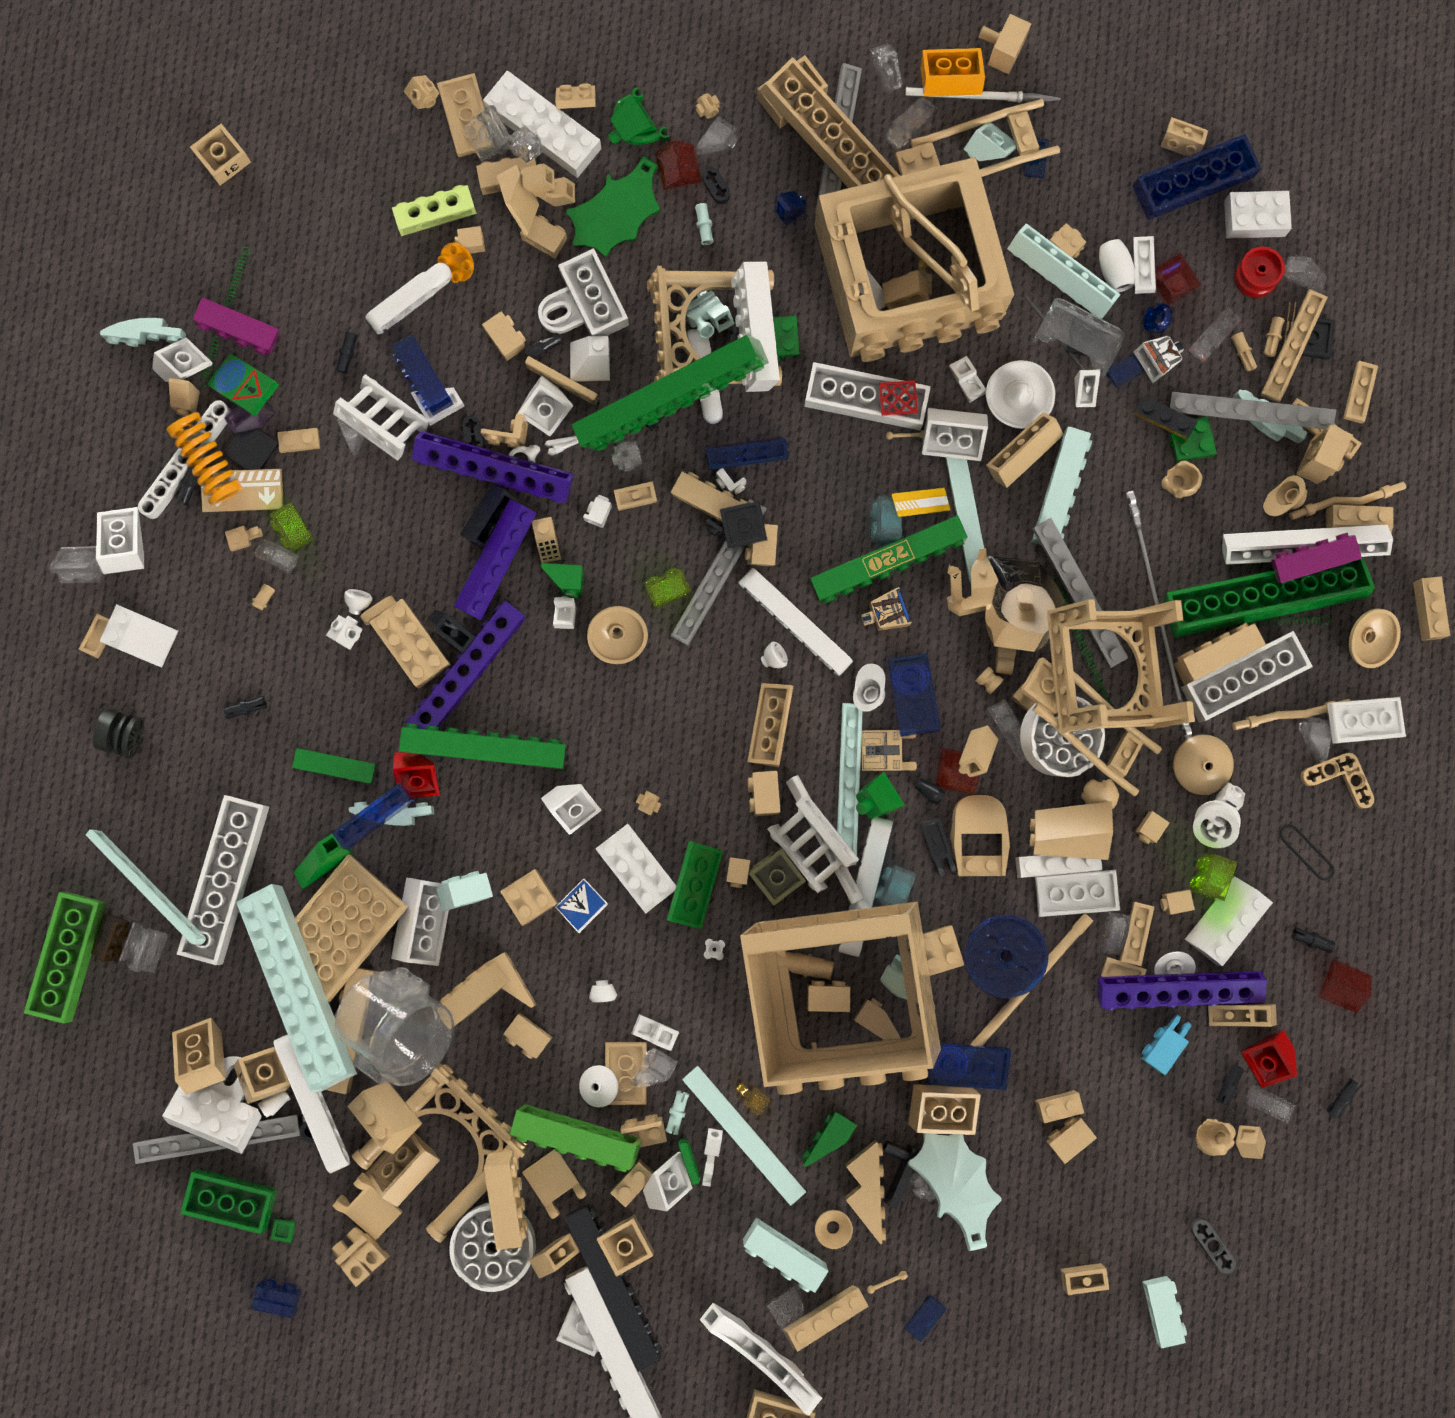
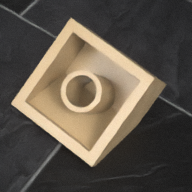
[597,1214,654,1277]

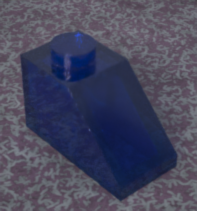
[775,190,806,225]

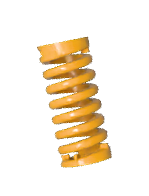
[166,412,243,506]

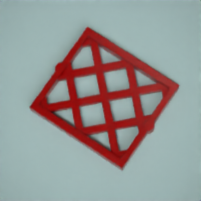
[879,380,918,416]

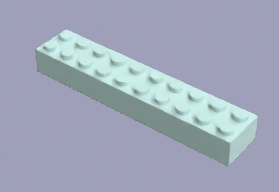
[236,884,357,1092]

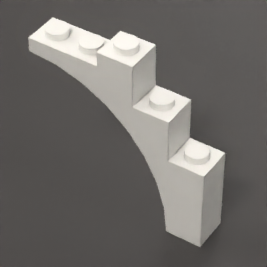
[700,1303,822,1415]

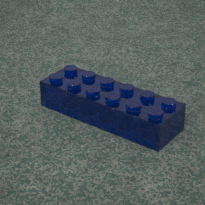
[1133,134,1262,221]

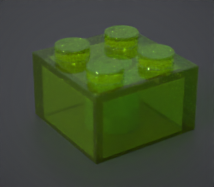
[1190,854,1238,901]

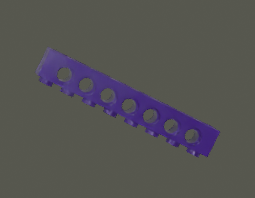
[412,431,574,503]
[405,601,526,729]
[1097,971,1267,1010]

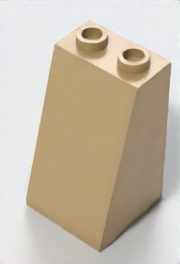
[1030,802,1113,860]

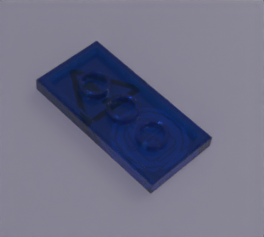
[888,653,941,737]
[926,1043,1011,1090]

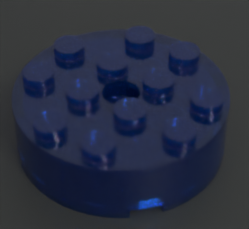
[965,915,1048,999]

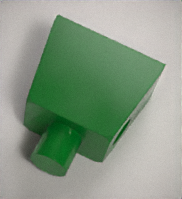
[856,772,905,820]

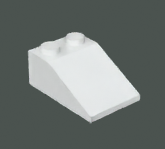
[96,507,144,574]
[100,604,178,668]

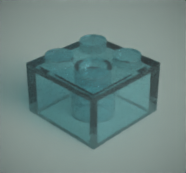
[870,496,902,544]
[874,864,917,906]

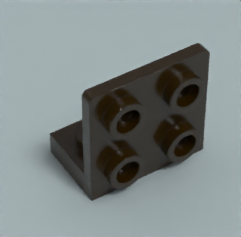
[91,914,130,962]

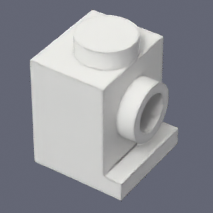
[583,495,612,528]

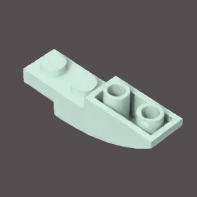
[100,318,186,347]
[1233,390,1308,444]
[349,799,434,826]

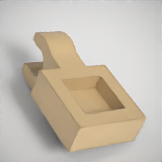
[225,526,263,552]

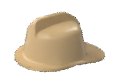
[1263,475,1308,516]

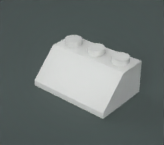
[922,408,988,461]

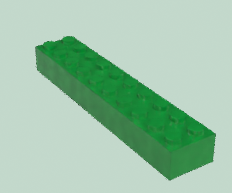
[571,335,769,451]
[1163,557,1375,638]

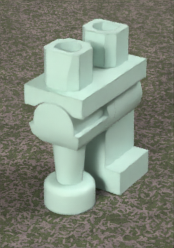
[681,290,735,339]

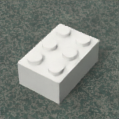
[1224,191,1292,238]

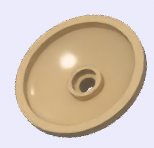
[587,606,648,664]
[1349,608,1400,668]
[1173,735,1234,795]

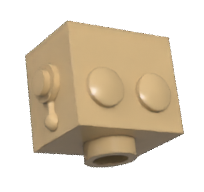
[1050,223,1086,258]

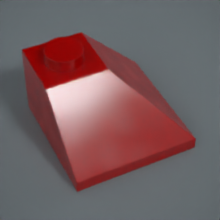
[393,752,440,799]
[1241,1030,1297,1088]

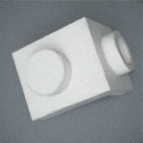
[715,468,746,495]
[553,596,576,629]

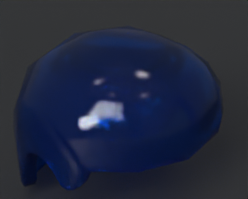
[1143,303,1173,333]

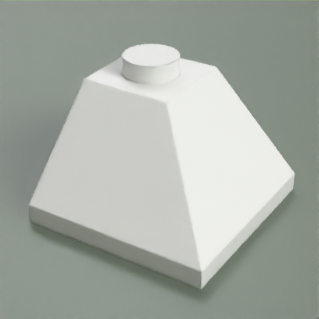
[570,336,610,382]
[152,337,212,382]
[517,376,573,436]
[541,784,602,835]
[643,1152,692,1211]

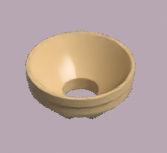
[815,1210,853,1249]

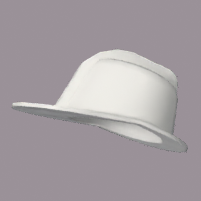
[853,664,885,712]

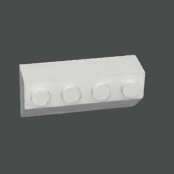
[391,877,449,966]
[1185,877,1273,966]

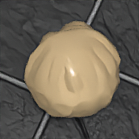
[1161,461,1202,498]
[1081,779,1119,809]
[1195,1119,1236,1156]

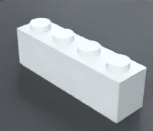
[1015,855,1102,878]

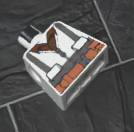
[1133,336,1184,383]

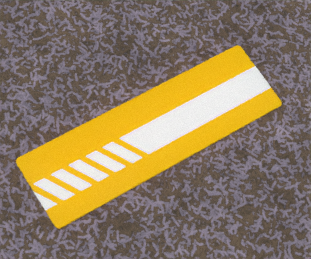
[892,488,950,517]

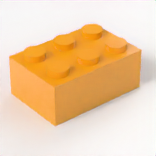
[920,48,985,96]

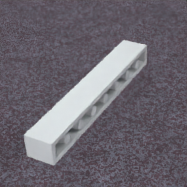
[1222,525,1393,564]
[564,1265,662,1418]

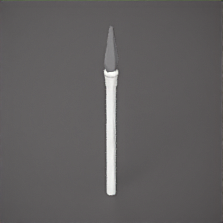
[906,87,1061,103]

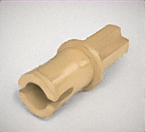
[1264,317,1285,357]
[1231,332,1257,372]

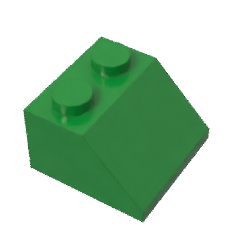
[541,563,585,599]

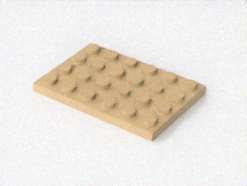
[295,854,409,1002]

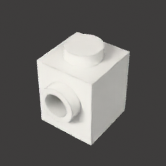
[1215,782,1245,811]

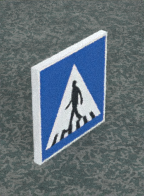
[555,879,608,933]

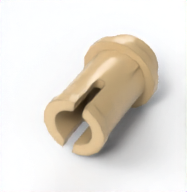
[252,584,275,610]

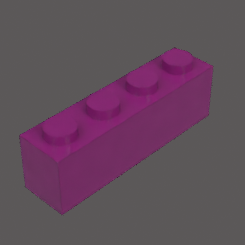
[193,298,280,355]
[1271,532,1362,583]

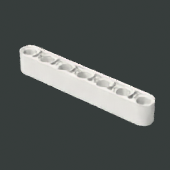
[138,401,232,519]
[738,568,853,676]
[839,817,893,957]
[274,1034,350,1173]

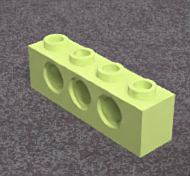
[392,185,477,236]

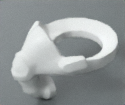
[509,445,540,463]

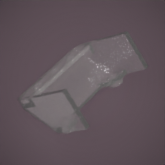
[1033,298,1125,378]

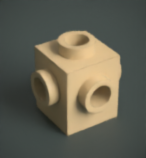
[404,75,439,109]

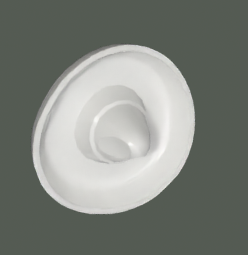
[986,360,1055,429]

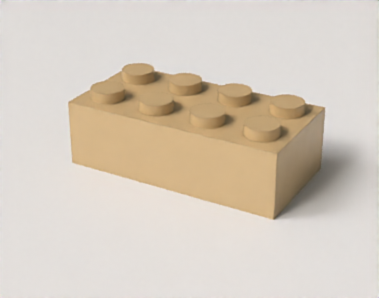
[369,599,452,689]
[1174,623,1266,685]
[484,1150,528,1250]

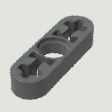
[1191,1218,1236,1274]

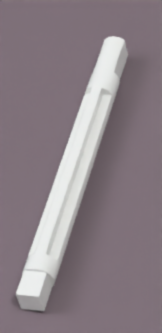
[786,775,869,910]

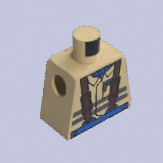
[861,587,912,631]

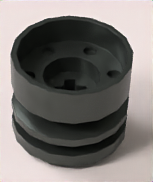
[93,709,144,758]

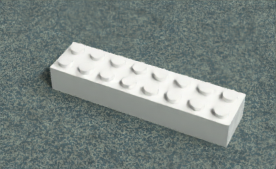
[177,795,269,965]

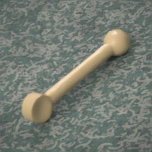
[886,430,924,440]
[867,1271,908,1294]

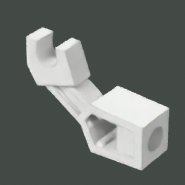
[702,1128,723,1187]

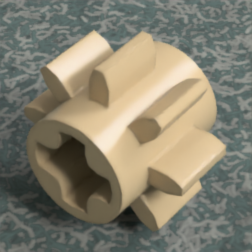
[696,93,720,119]
[636,791,662,816]

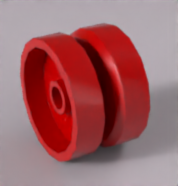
[1234,246,1285,298]

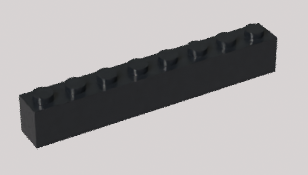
[564,1204,663,1372]

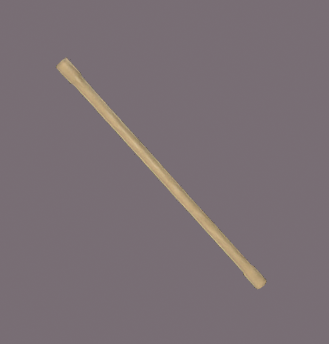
[909,913,1093,1112]

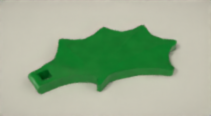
[566,156,660,257]

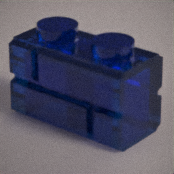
[251,1279,301,1318]

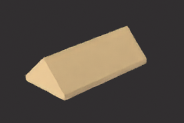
[748,683,793,767]

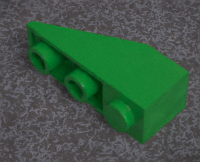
[294,832,354,889]
[802,1110,857,1167]

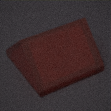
[655,140,702,190]
[935,748,981,795]
[1318,959,1371,1013]

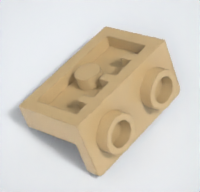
[1161,117,1208,159]

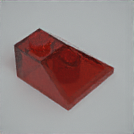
[1155,253,1202,305]

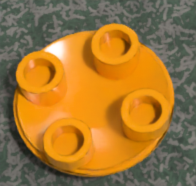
[437,242,474,283]

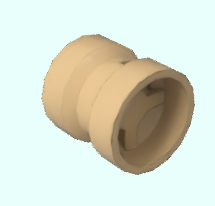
[975,666,1004,694]

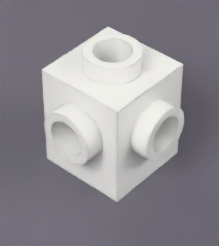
[326,615,363,649]

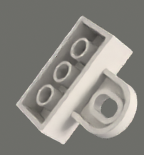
[538,249,629,336]
[162,1056,262,1154]

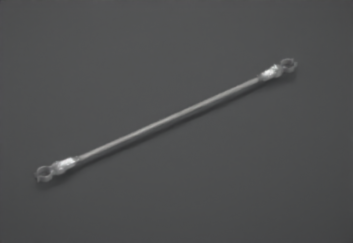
[1127,491,1192,740]

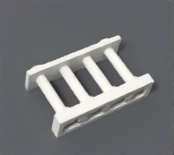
[333,375,429,461]
[768,796,859,893]

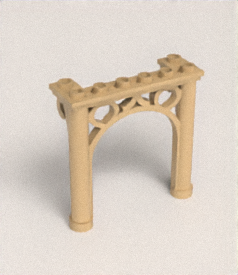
[647,266,782,386]
[352,1063,528,1243]

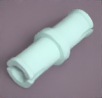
[695,203,714,245]
[665,1091,689,1135]

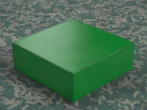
[270,1218,296,1243]

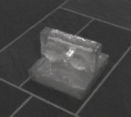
[463,105,513,162]
[50,546,102,583]
[119,922,168,973]

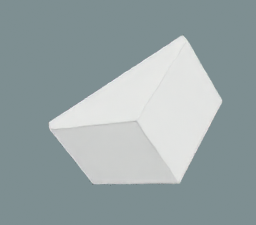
[1074,370,1100,407]

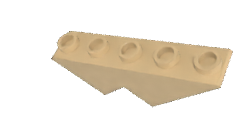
[845,1140,886,1244]

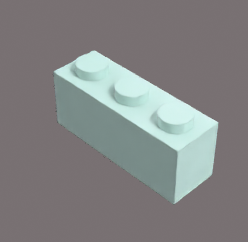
[1142,1276,1187,1348]

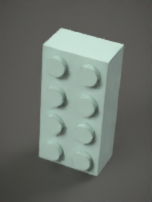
[743,1218,828,1293]

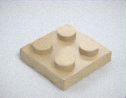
[555,83,596,109]

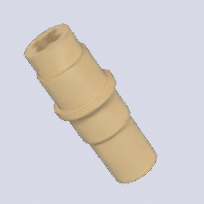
[777,951,834,980]

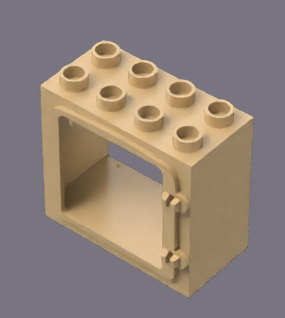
[814,157,1014,362]
[740,902,941,1095]

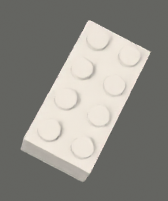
[596,824,676,914]

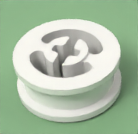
[1193,800,1241,848]

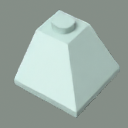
[964,122,1017,161]

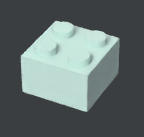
[436,871,493,912]

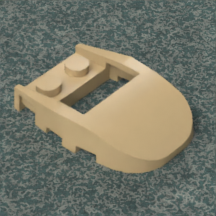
[950,795,1010,876]

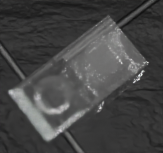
[632,1048,678,1088]

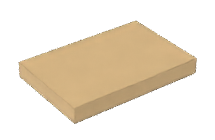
[605,1042,647,1105]

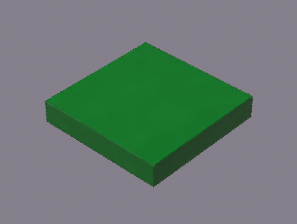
[679,1138,700,1186]

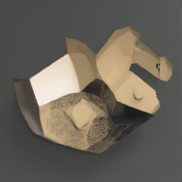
[947,548,1065,652]

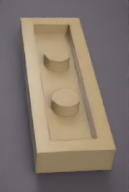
[1343,361,1378,424]
[1120,902,1154,966]

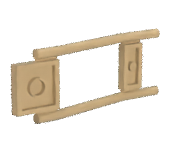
[894,99,1060,177]
[884,174,979,312]
[1020,657,1162,796]

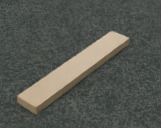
[1260,289,1328,403]

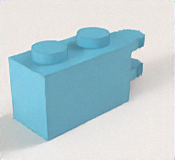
[1141,1014,1191,1075]

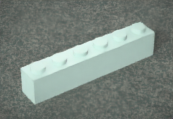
[1007,223,1121,319]
[1031,426,1092,545]

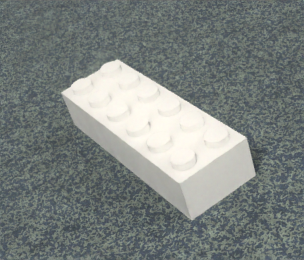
[483,71,601,178]
[731,262,780,392]
[804,362,931,431]
[1181,631,1313,723]

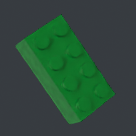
[180,1169,278,1234]

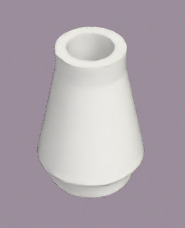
[258,1091,291,1117]

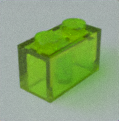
[270,502,314,552]
[644,568,691,609]

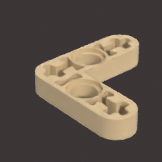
[1301,753,1374,809]

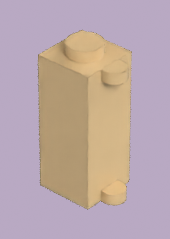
[959,725,999,777]

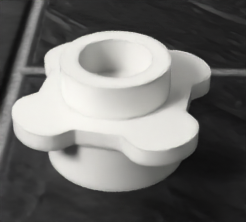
[704,939,725,960]

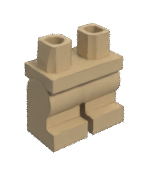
[332,1227,390,1287]

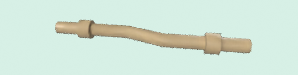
[1289,482,1406,520]
[1232,699,1350,730]

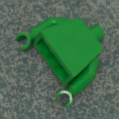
[608,88,670,145]

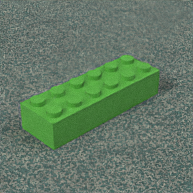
[24,892,107,1024]
[510,1104,643,1172]

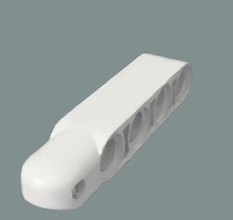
[365,263,452,334]
[687,329,723,424]

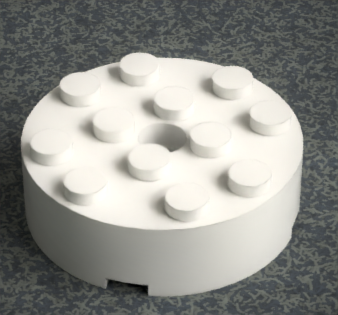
[1020,696,1105,777]
[450,1202,536,1292]

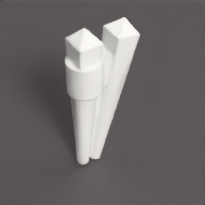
[545,436,579,456]

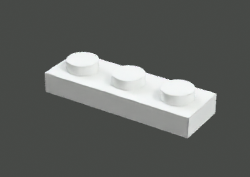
[1133,236,1156,294]

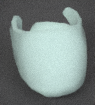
[880,955,907,999]

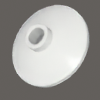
[1154,952,1196,975]
[579,1065,619,1107]

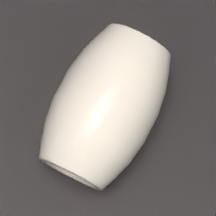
[1099,239,1135,292]

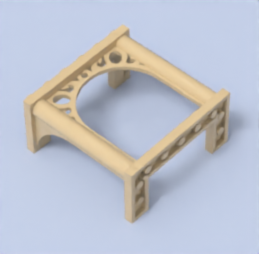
[1047,599,1195,733]

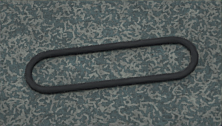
[1279,824,1335,881]

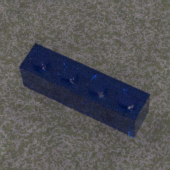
[392,334,453,416]
[705,437,789,470]
[332,783,415,850]

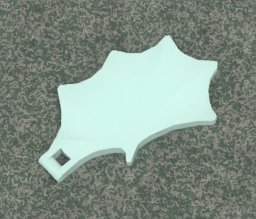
[908,1133,1001,1251]

